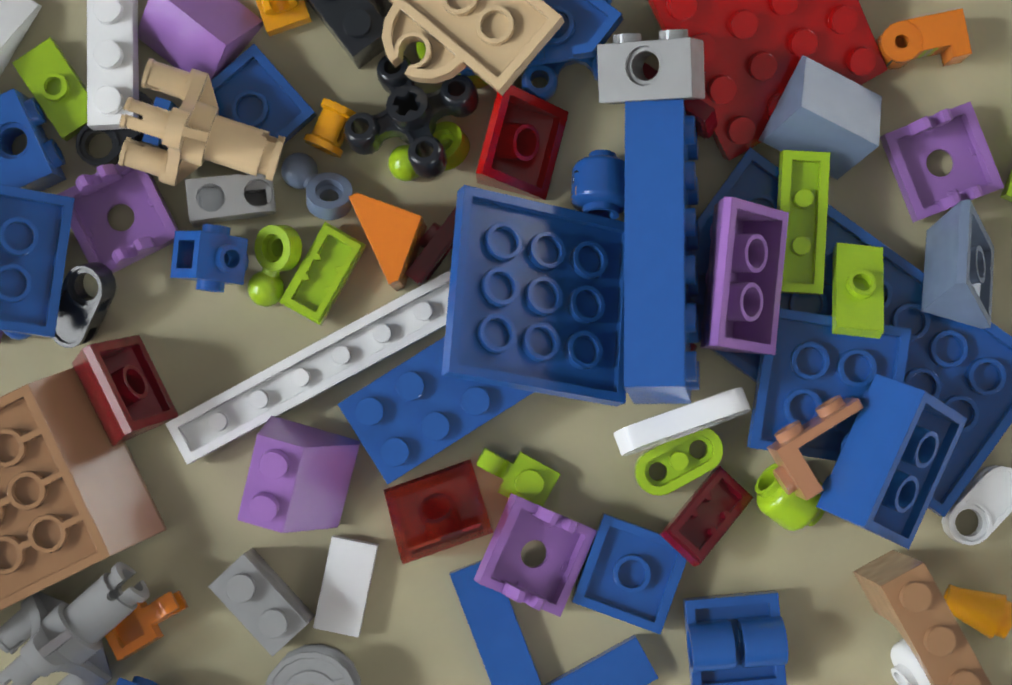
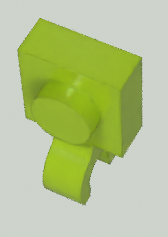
[476,447,561,506]

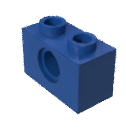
[0,88,67,192]

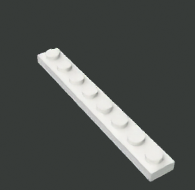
[165,270,451,464]

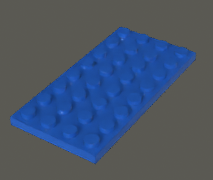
[690,147,1012,517]

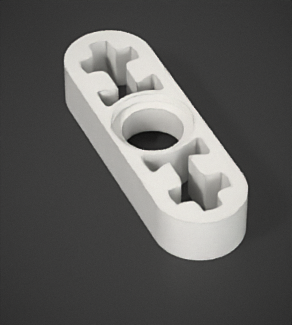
[613,387,751,456]

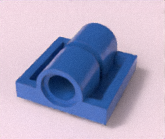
[683,590,789,685]

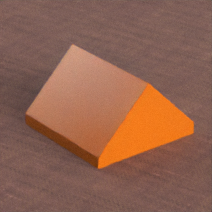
[348,193,427,291]

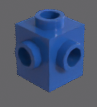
[170,224,249,293]

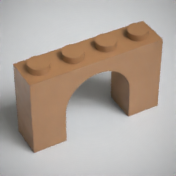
[853,550,991,685]

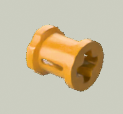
[303,98,356,158]

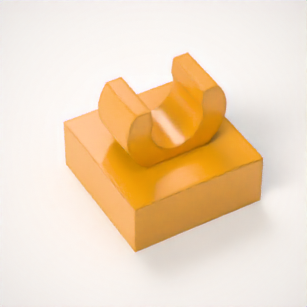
[256,0,312,37]

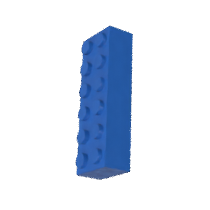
[624,99,700,404]

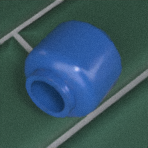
[571,150,625,219]

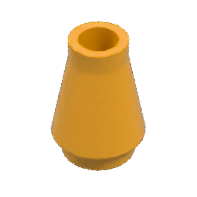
[943,584,1012,639]

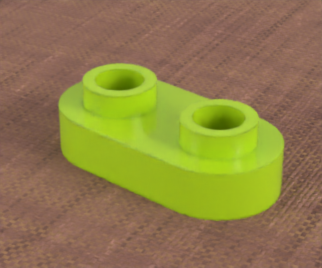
[634,428,723,496]

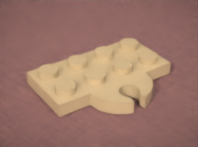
[382,0,565,95]

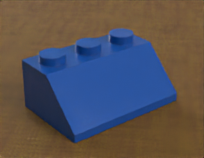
[816,374,967,550]

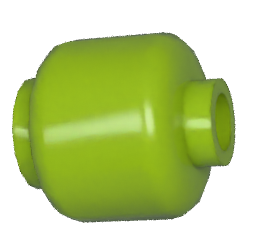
[755,463,825,531]

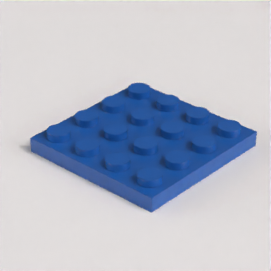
[442,185,626,407]

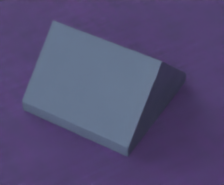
[759,55,882,180]
[921,199,994,329]

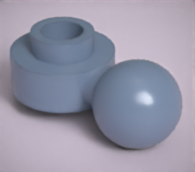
[281,153,353,220]

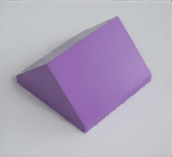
[138,0,264,80]

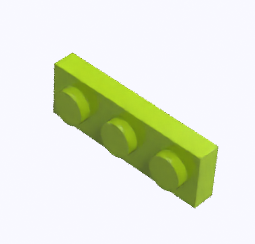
[777,150,830,295]

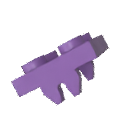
[880,102,1004,222]
[57,164,180,273]
[474,493,597,617]

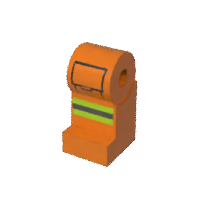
[876,8,972,69]

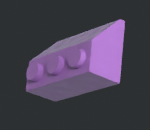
[700,197,789,355]

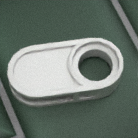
[941,465,1012,545]

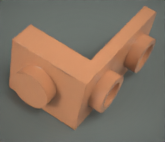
[766,395,863,500]

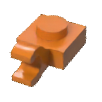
[105,591,188,661]

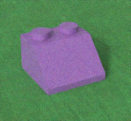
[237,415,361,533]

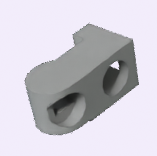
[185,174,277,227]

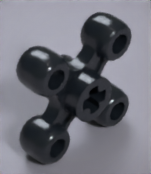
[344,55,479,178]

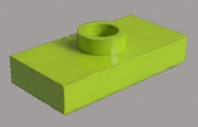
[12,38,87,141]
[279,222,367,326]
[832,242,884,339]

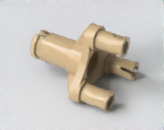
[118,58,286,186]

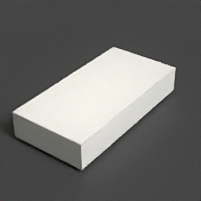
[313,535,379,637]

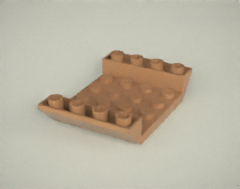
[0,367,167,611]

